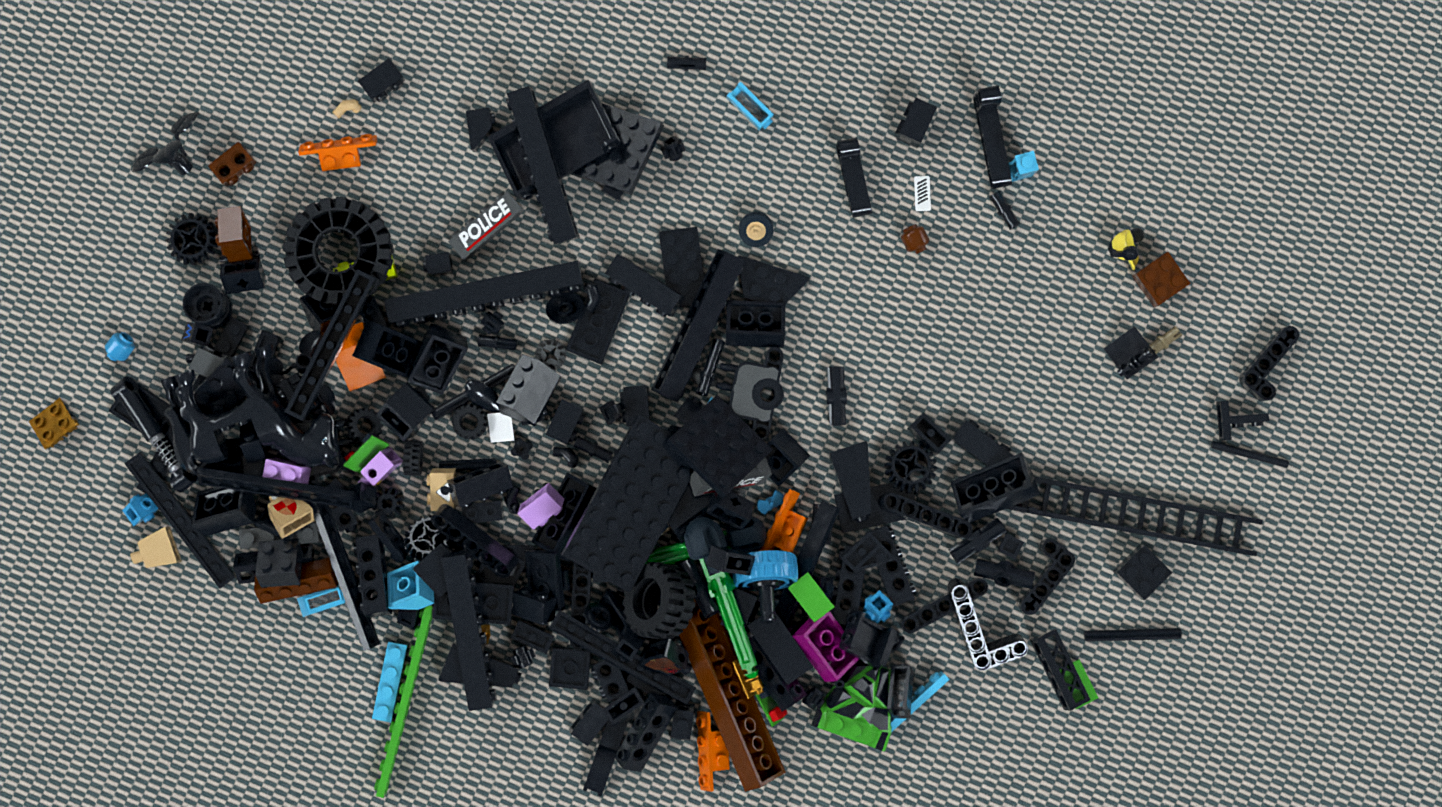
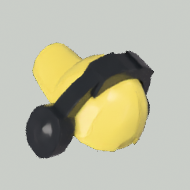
[1108,228,1145,270]

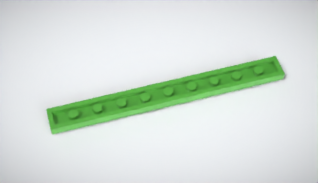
[374,604,433,798]

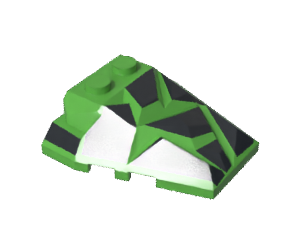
[811,660,892,752]

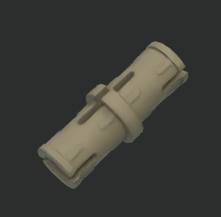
[1150,326,1182,354]

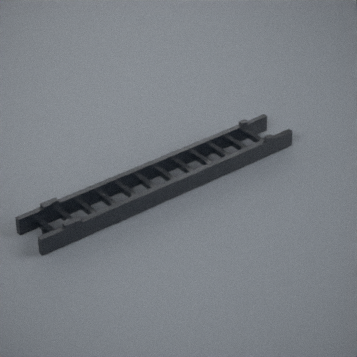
[1006,476,1263,556]

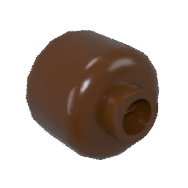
[901,224,930,254]

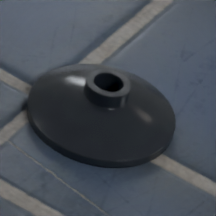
[546,292,585,324]

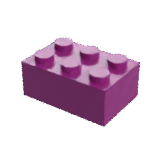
[792,611,859,682]

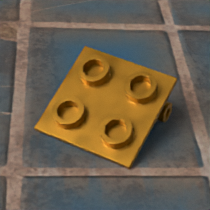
[29,398,80,450]
[732,659,764,699]

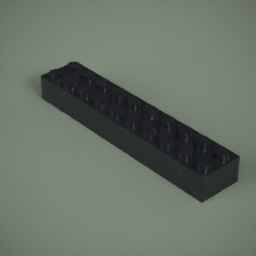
[384,261,585,328]

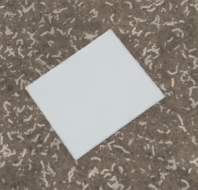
[487,413,514,443]

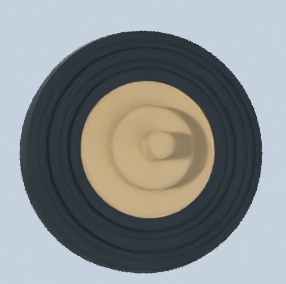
[739,212,774,247]

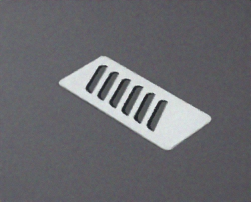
[914,176,931,211]

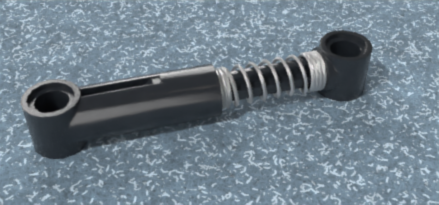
[110,376,198,492]

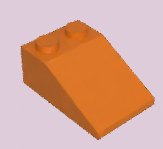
[336,322,387,392]

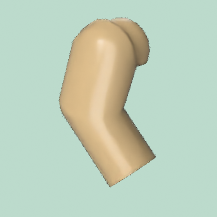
[332,99,362,118]

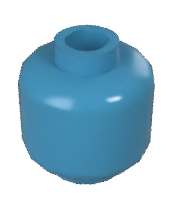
[105,332,135,361]

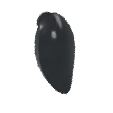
[465,379,500,413]

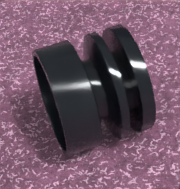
[183,283,233,329]

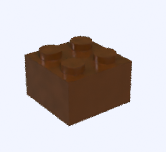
[215,206,252,263]
[1132,252,1191,307]

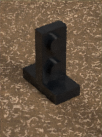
[1216,401,1269,441]

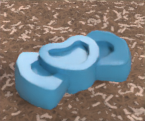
[757,490,784,514]

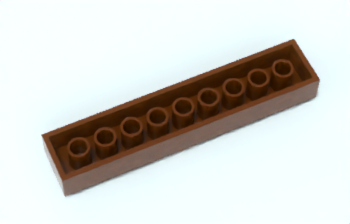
[679,599,786,792]

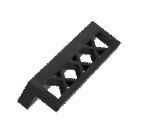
[233,544,314,584]
[1030,629,1091,711]

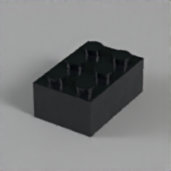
[352,319,421,378]

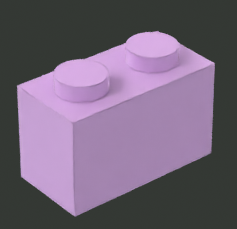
[262,457,311,484]
[517,483,564,530]

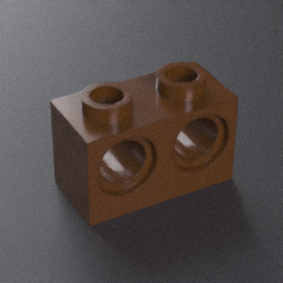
[208,142,257,187]

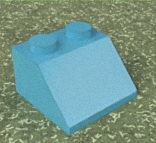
[387,560,434,610]

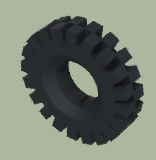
[283,197,394,305]

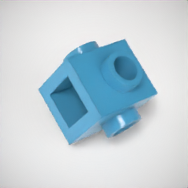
[122,493,158,526]
[863,590,893,624]

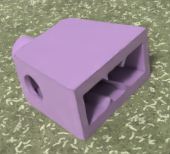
[358,447,403,486]

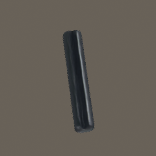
[439,458,497,471]

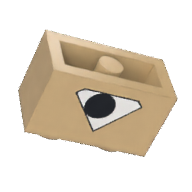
[427,468,457,511]

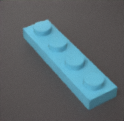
[372,641,408,723]
[891,671,949,731]

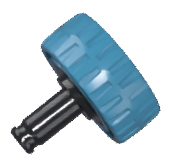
[732,550,798,623]

